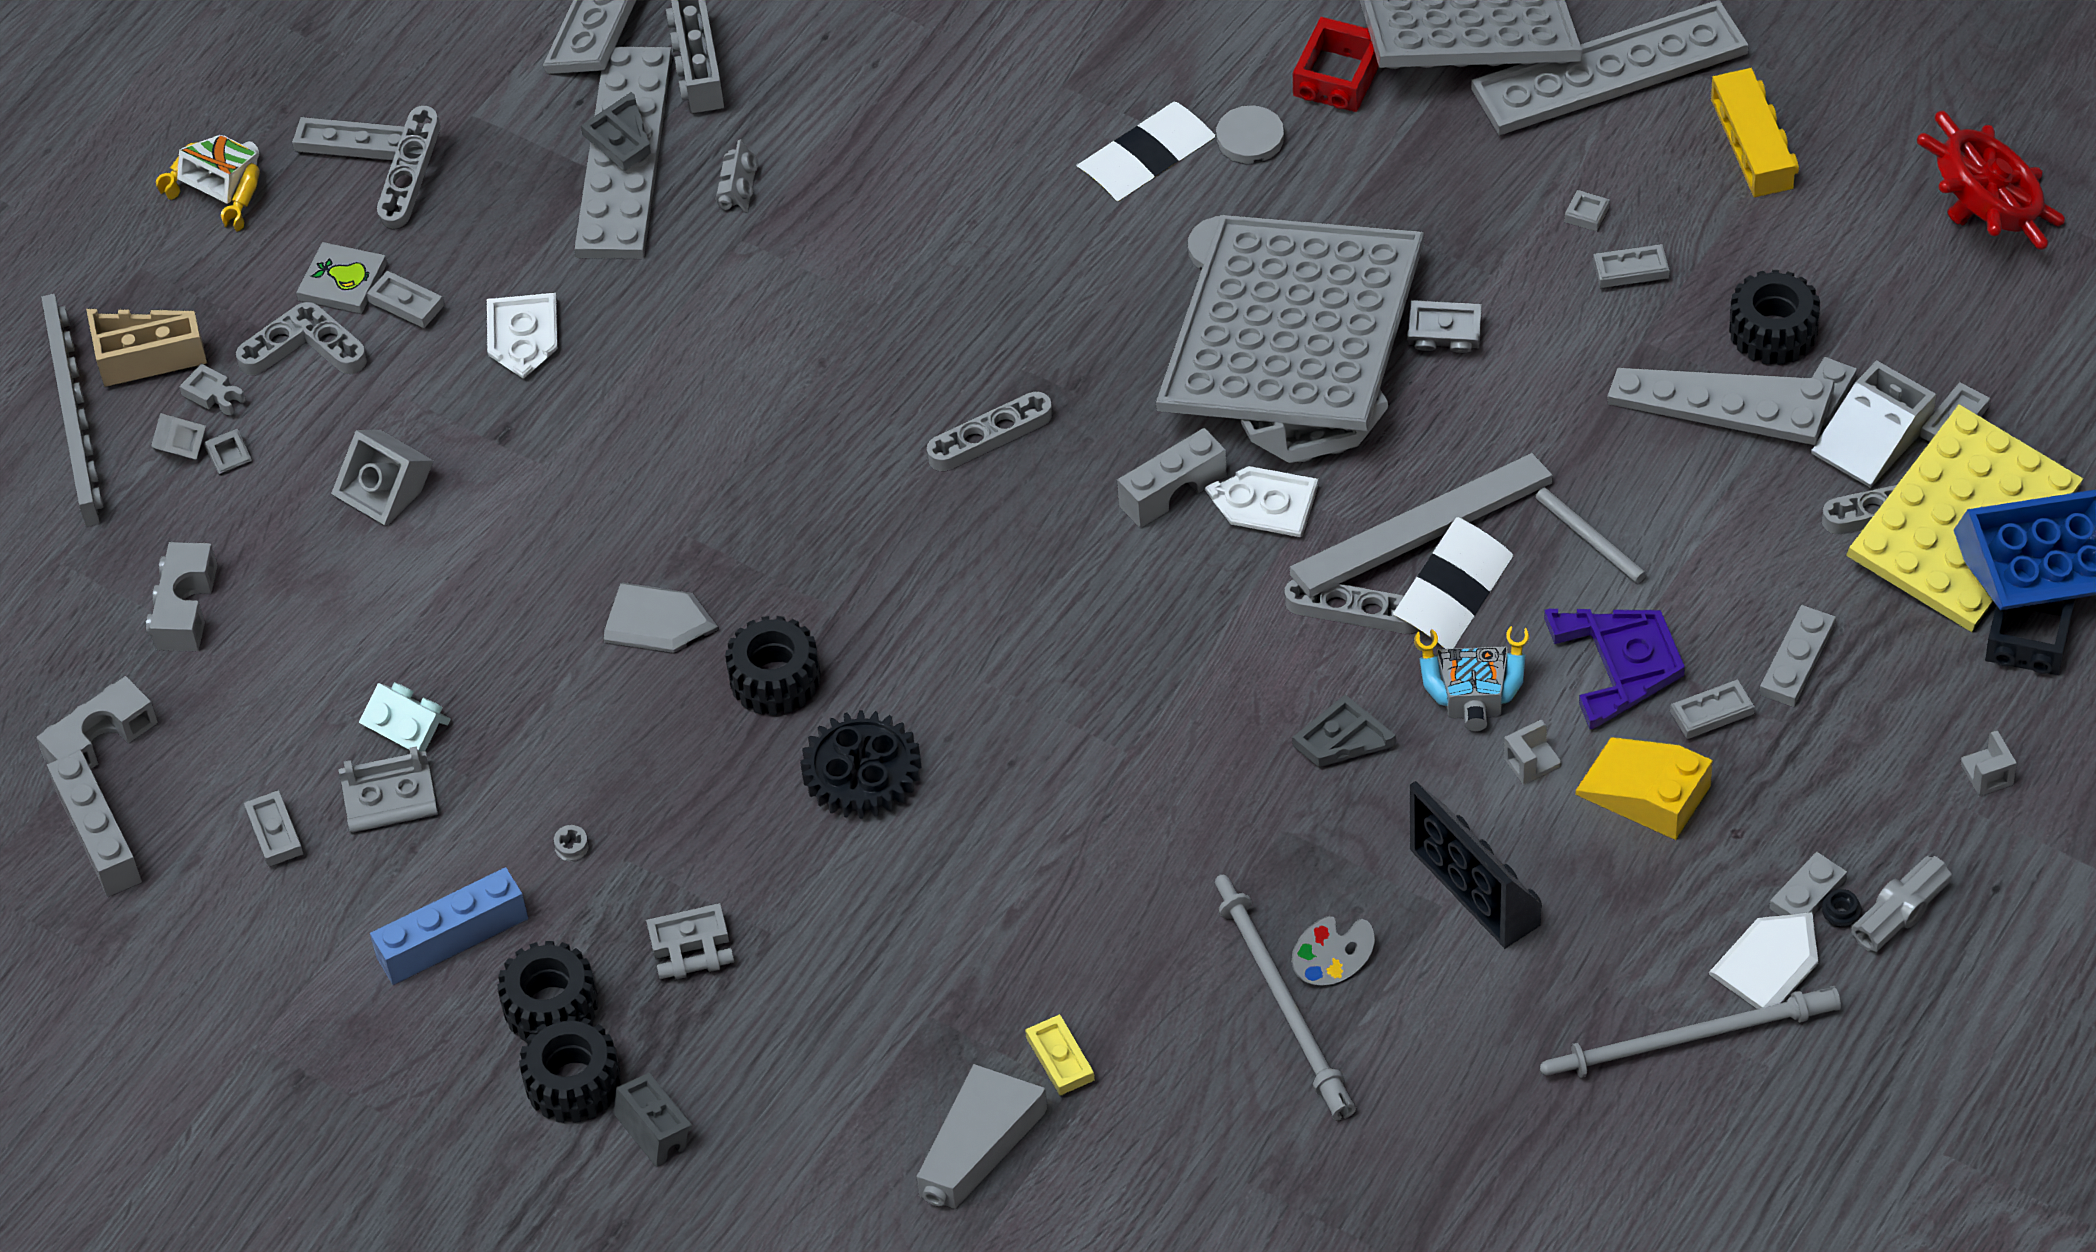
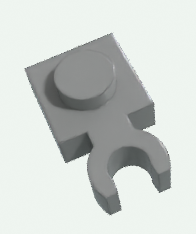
[179,363,245,415]

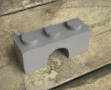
[1117,428,1227,528]
[146,542,217,651]
[36,676,158,769]

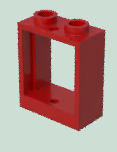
[1292,17,1379,112]

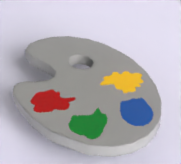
[1291,916,1375,985]

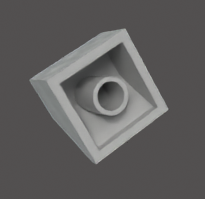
[331,430,434,525]

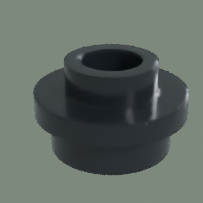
[1822,889,1861,926]

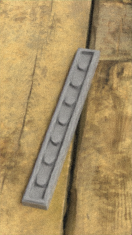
[1290,453,1552,598]

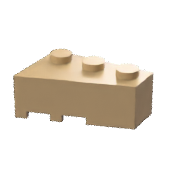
[86,309,207,387]

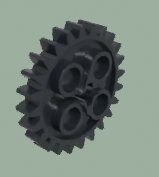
[800,710,922,819]

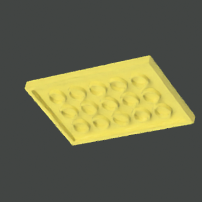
[1846,404,2083,632]

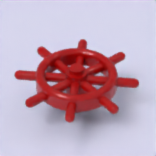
[1917,111,2065,250]

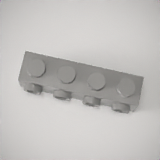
[666,0,724,113]

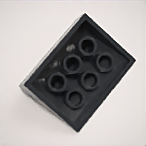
[1410,781,1542,949]

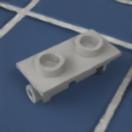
[715,139,758,213]

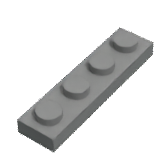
[292,117,423,160]

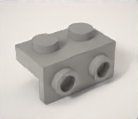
[1408,300,1482,353]

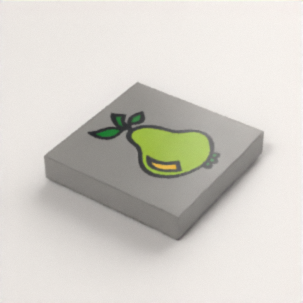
[296,242,387,314]

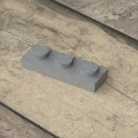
[1759,605,1836,707]

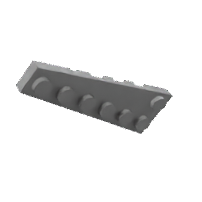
[1607,368,1835,445]

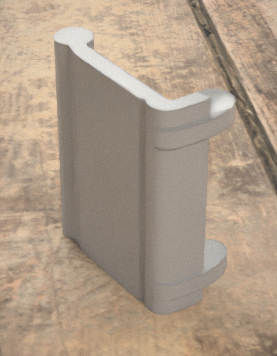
[338,746,438,833]

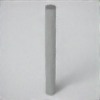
[1536,487,1646,584]

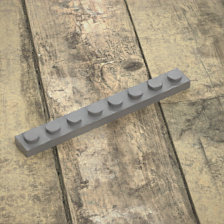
[41,294,104,527]

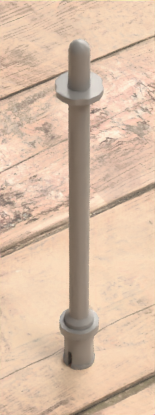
[1215,875,1356,1120]
[1540,986,1841,1078]

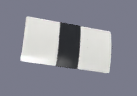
[1077,102,1215,201]
[1393,517,1513,649]

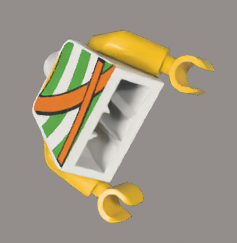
[156,135,260,232]

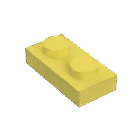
[1025,1014,1095,1096]

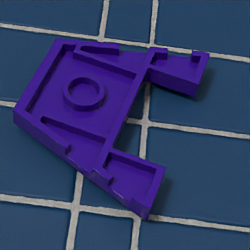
[1544,609,1685,729]

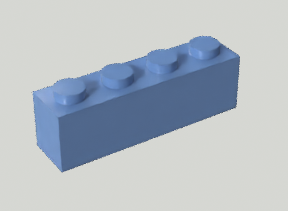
[370,867,528,985]

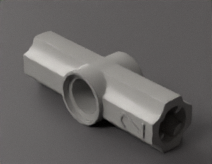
[1851,856,1952,952]

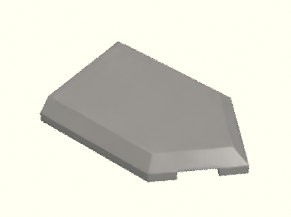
[604,582,718,653]

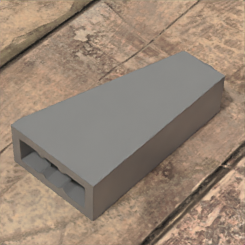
[917,1064,1047,1209]

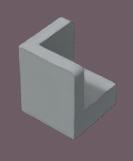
[151,413,206,459]
[1504,720,1561,785]
[1961,731,2017,796]

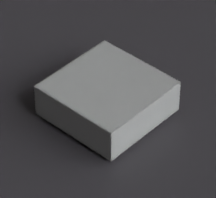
[1564,190,1610,232]

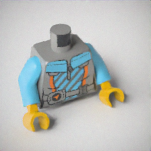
[1414,626,1529,731]

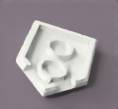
[487,293,558,379]
[1205,466,1318,537]
[1709,912,1818,1009]

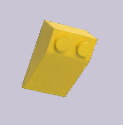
[1575,737,1713,840]

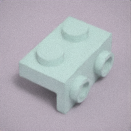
[359,682,451,752]

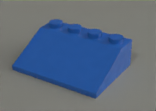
[1953,490,2096,610]

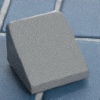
[204,428,252,474]

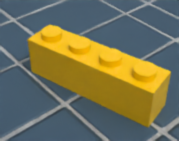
[1711,68,1799,198]

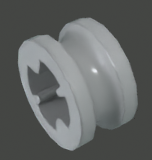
[554,825,588,862]

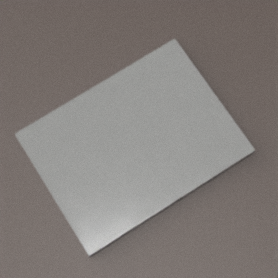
[1156,215,1424,431]

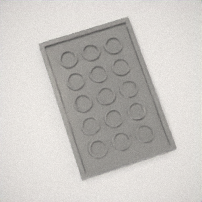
[1360,0,1582,69]

